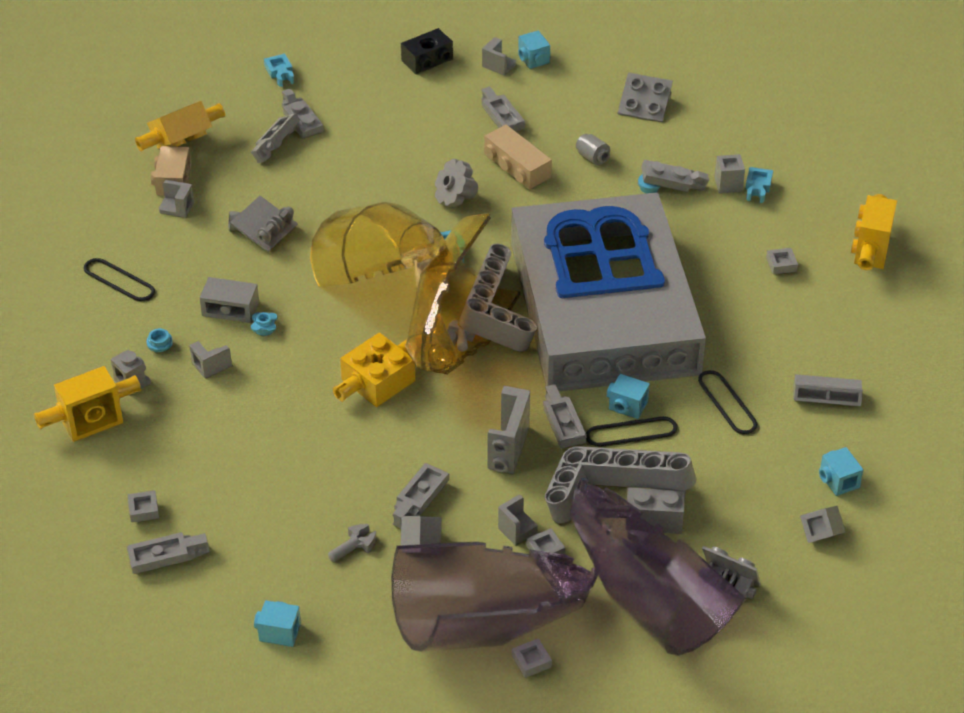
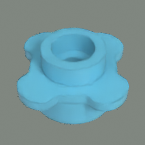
[251,312,277,336]

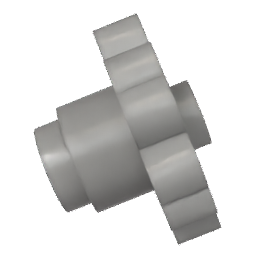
[435,158,478,208]

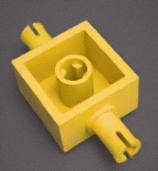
[135,101,225,151]
[851,194,897,270]
[333,332,422,407]
[34,366,141,442]

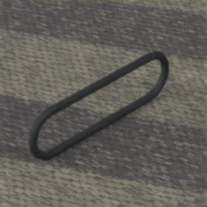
[83,258,155,301]
[698,370,757,434]
[586,416,677,446]

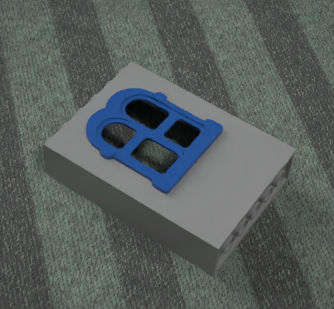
[511,193,706,391]

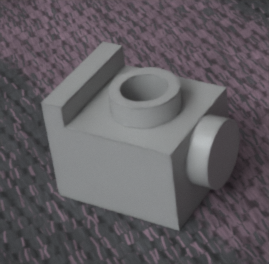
[111,349,151,389]

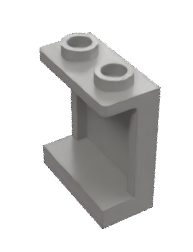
[487,386,530,474]

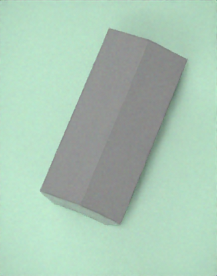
[793,374,863,406]

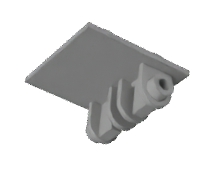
[618,73,673,122]
[230,196,298,252]
[699,546,761,600]

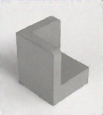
[482,37,516,76]
[715,154,745,193]
[159,180,194,218]
[189,341,232,379]
[498,495,538,546]
[800,506,845,543]
[401,516,442,551]

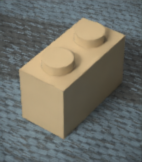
[151,146,192,196]

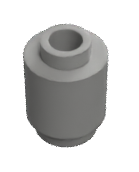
[576,134,610,165]

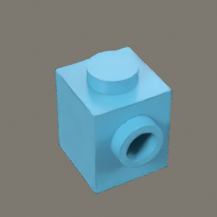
[518,30,550,69]
[606,374,650,419]
[819,447,864,496]
[254,600,301,647]

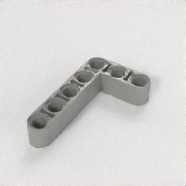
[459,243,537,351]
[545,446,697,523]

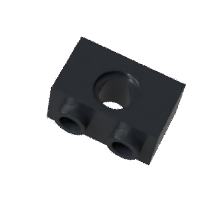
[401,28,453,74]

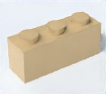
[484,125,552,190]

